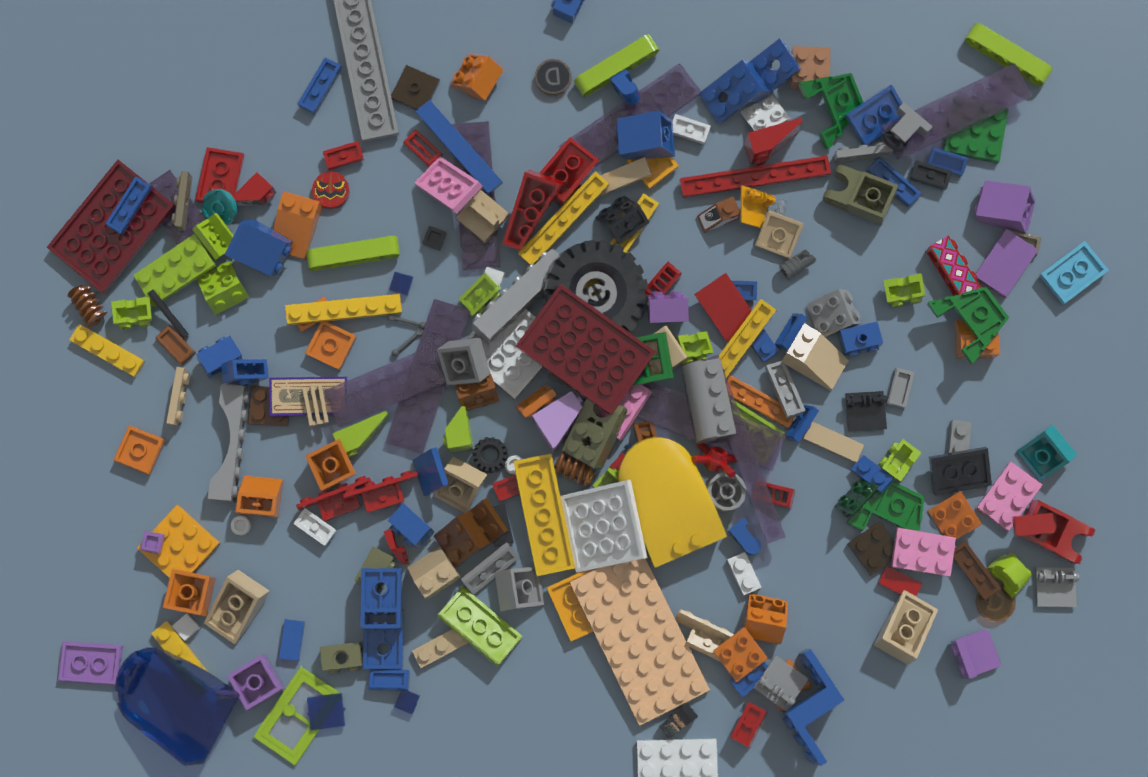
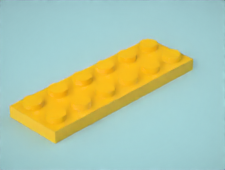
[513,454,575,576]

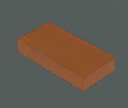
[155,325,196,365]

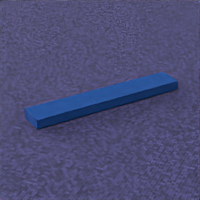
[416,100,503,195]

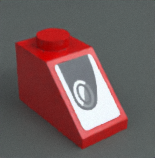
[232,172,276,206]

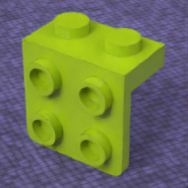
[197,261,249,315]

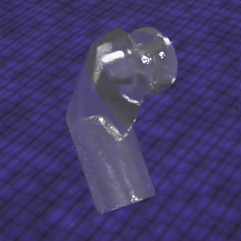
[765,199,787,218]

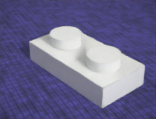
[673,114,711,145]
[293,508,337,546]
[727,552,762,596]

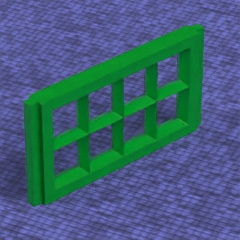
[632,332,674,386]

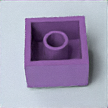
[647,291,689,323]
[227,655,285,710]

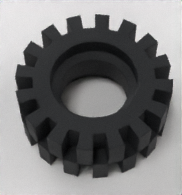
[473,437,508,473]

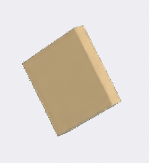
[755,210,804,259]

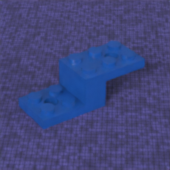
[699,38,802,124]
[360,568,404,669]

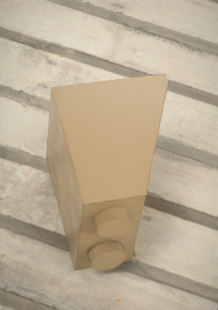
[407,546,461,600]

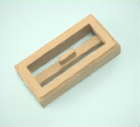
[302,384,329,426]

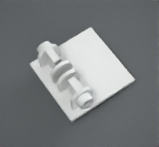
[740,95,791,131]

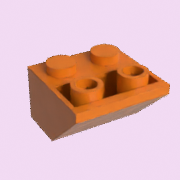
[450,54,504,100]
[236,476,283,518]
[743,593,788,645]

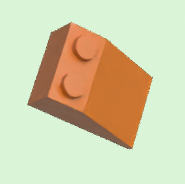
[273,191,323,260]

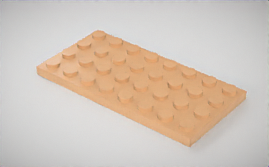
[570,558,710,726]

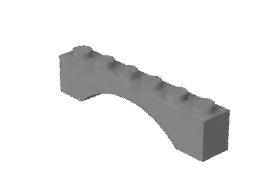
[208,384,250,503]

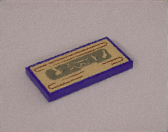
[269,377,348,417]

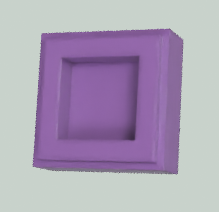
[140,531,165,554]

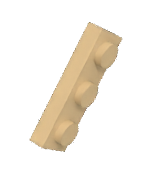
[166,367,190,427]
[412,629,468,668]

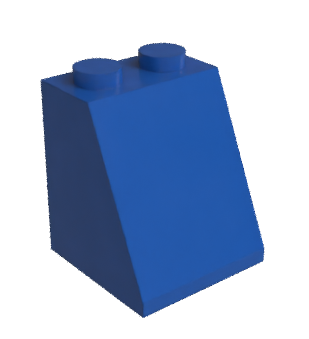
[615,110,675,160]
[224,220,293,276]

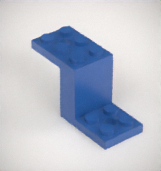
[782,649,844,766]

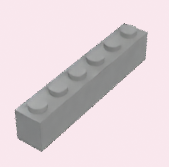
[472,248,559,345]

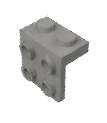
[807,289,861,337]

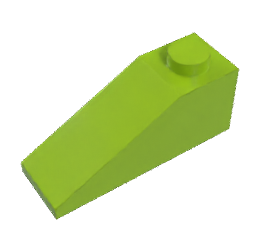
[332,411,389,458]

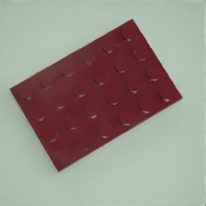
[47,159,176,294]
[515,284,656,415]

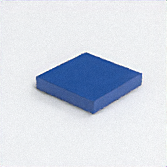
[412,448,449,496]

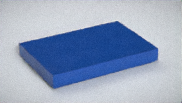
[845,85,902,145]

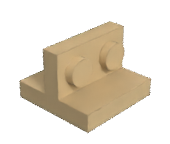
[456,190,510,243]

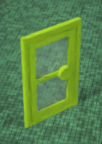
[253,666,343,766]

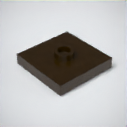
[391,65,440,110]

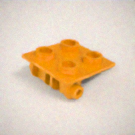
[740,186,776,228]

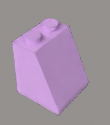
[532,391,583,453]

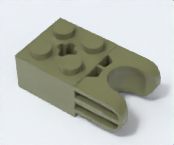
[822,165,898,226]
[562,399,628,468]

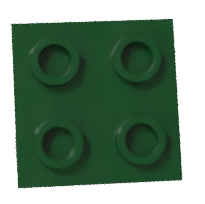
[834,479,879,517]

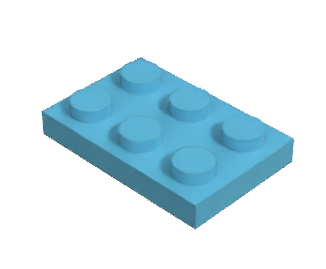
[1039,241,1109,305]

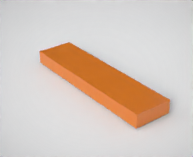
[726,375,795,429]

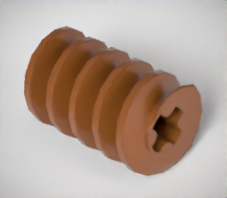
[67,285,107,328]
[554,451,597,488]

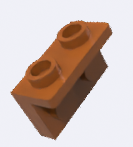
[455,374,499,411]

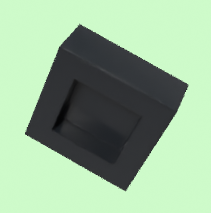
[422,226,447,251]

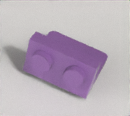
[950,629,1001,679]

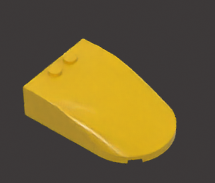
[618,437,727,568]

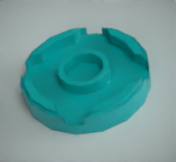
[202,189,237,225]

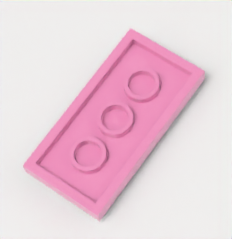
[414,157,483,214]

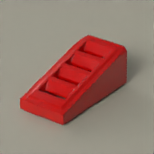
[645,261,682,296]
[752,480,795,509]

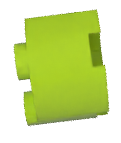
[883,273,926,308]
[111,297,152,330]
[675,331,714,365]
[878,439,921,483]
[986,553,1031,599]

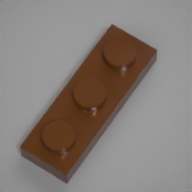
[953,541,1001,601]

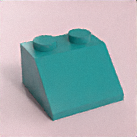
[1016,424,1077,482]

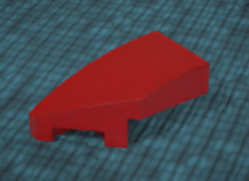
[384,529,410,565]

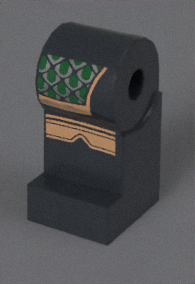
[659,702,698,739]

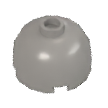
[707,472,746,511]

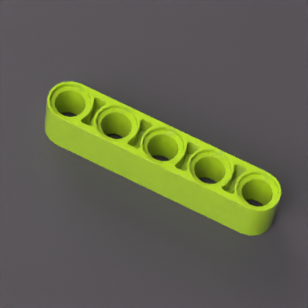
[965,23,1053,87]
[573,34,660,97]
[306,236,400,271]

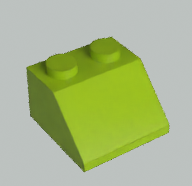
[442,406,474,453]

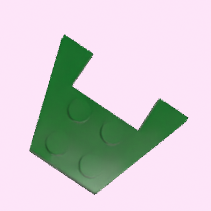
[798,73,863,149]
[927,287,1009,365]
[847,481,925,531]

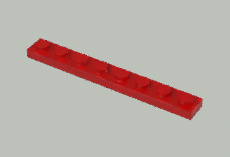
[679,155,831,198]

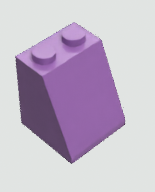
[974,180,1036,234]

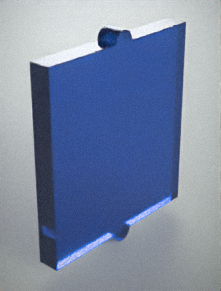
[307,693,346,731]

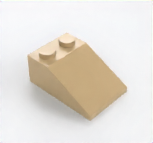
[781,324,849,391]
[204,570,270,644]
[874,590,938,665]

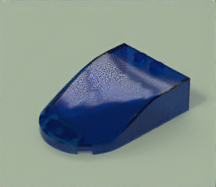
[115,647,240,766]

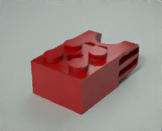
[1019,500,1095,564]

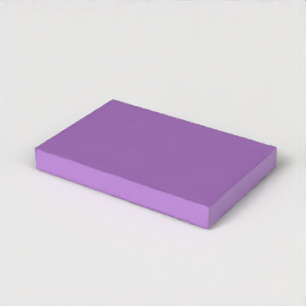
[975,229,1038,297]
[58,641,123,685]

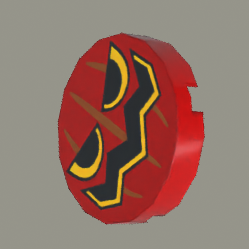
[312,171,350,209]

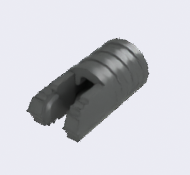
[779,249,816,280]

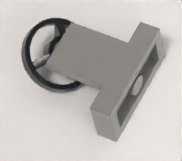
[883,102,933,152]

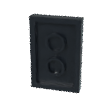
[929,447,992,495]

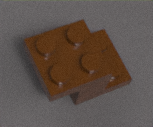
[433,498,508,568]

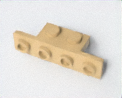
[675,609,734,662]

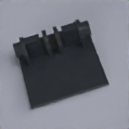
[845,391,887,431]

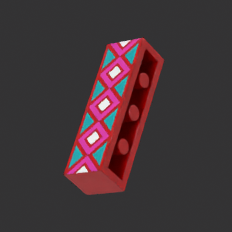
[925,235,983,296]

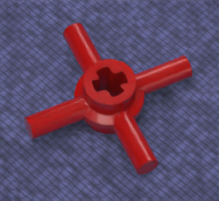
[691,443,740,478]

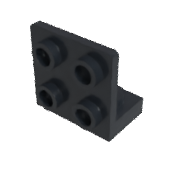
[595,196,650,244]

